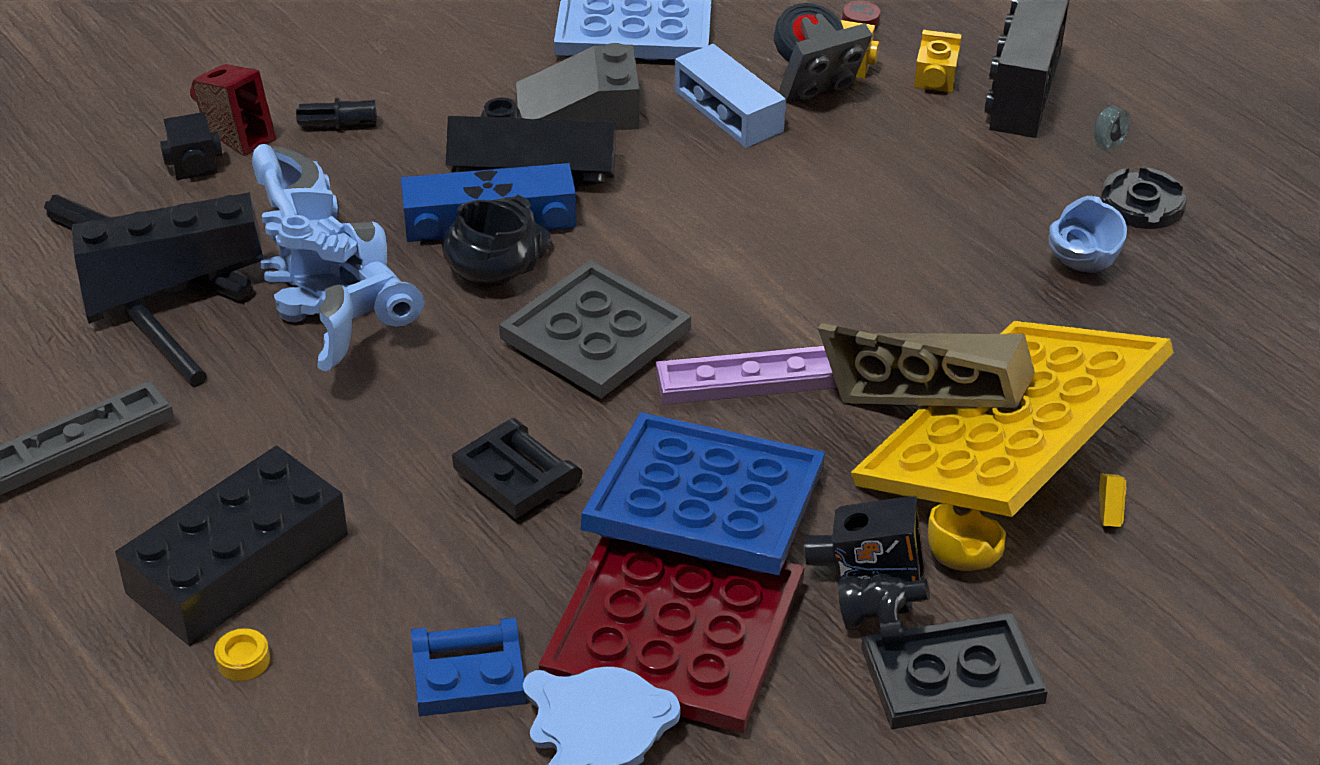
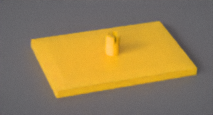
[851,321,1174,517]

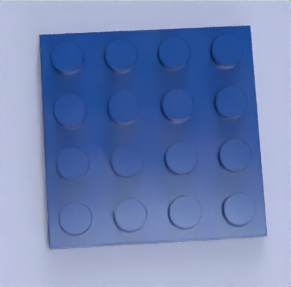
[580,412,825,575]

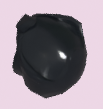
[442,194,538,286]

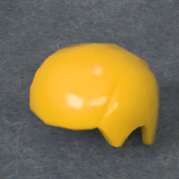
[928,503,1006,571]

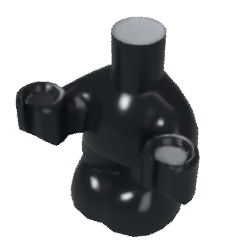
[838,573,930,641]

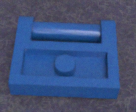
[411,617,526,717]

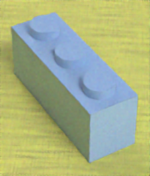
[675,44,786,148]

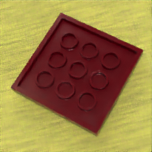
[539,537,804,734]

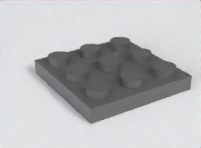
[499,260,691,399]

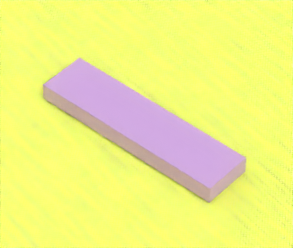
[656,346,837,405]

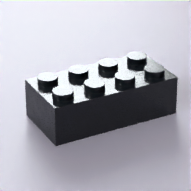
[984,0,1070,138]
[115,445,348,647]

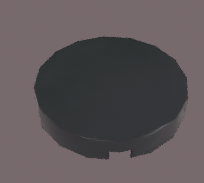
[1101,167,1187,229]

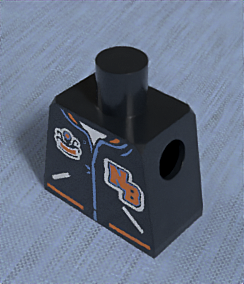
[805,496,924,602]

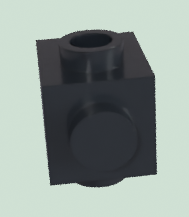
[160,112,223,180]

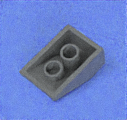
[516,43,639,130]

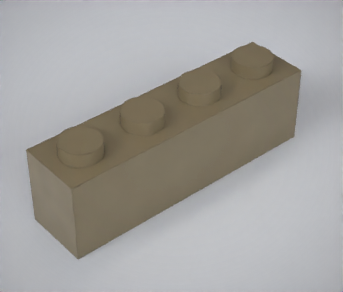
[818,323,1035,408]

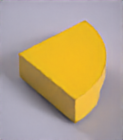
[1099,473,1127,527]

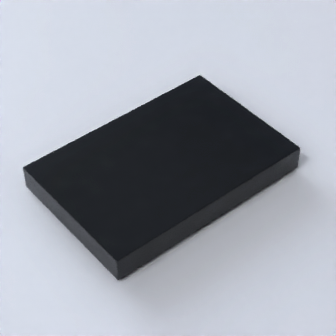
[861,612,1048,730]

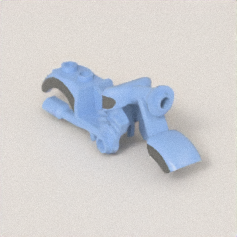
[252,144,425,371]

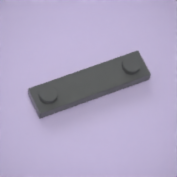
[0,380,174,495]

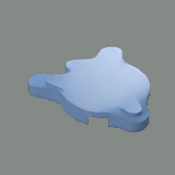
[523,666,680,765]

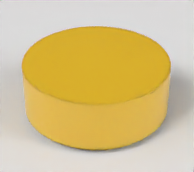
[214,628,270,681]

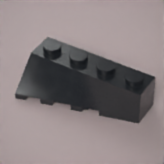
[446,116,617,184]
[72,192,264,324]

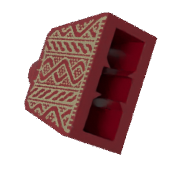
[190,64,276,156]

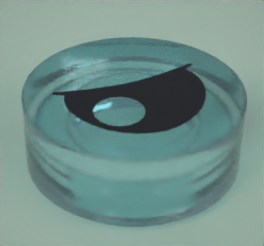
[1094,106,1130,149]

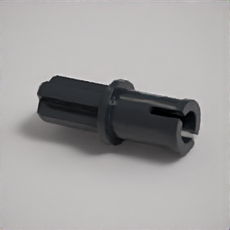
[296,98,377,130]

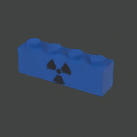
[401,163,576,242]

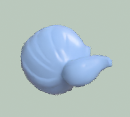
[1048,196,1127,273]

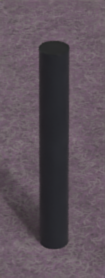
[125,304,207,387]

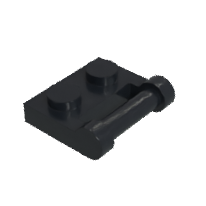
[452,418,583,519]

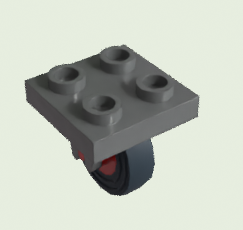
[774,3,873,103]

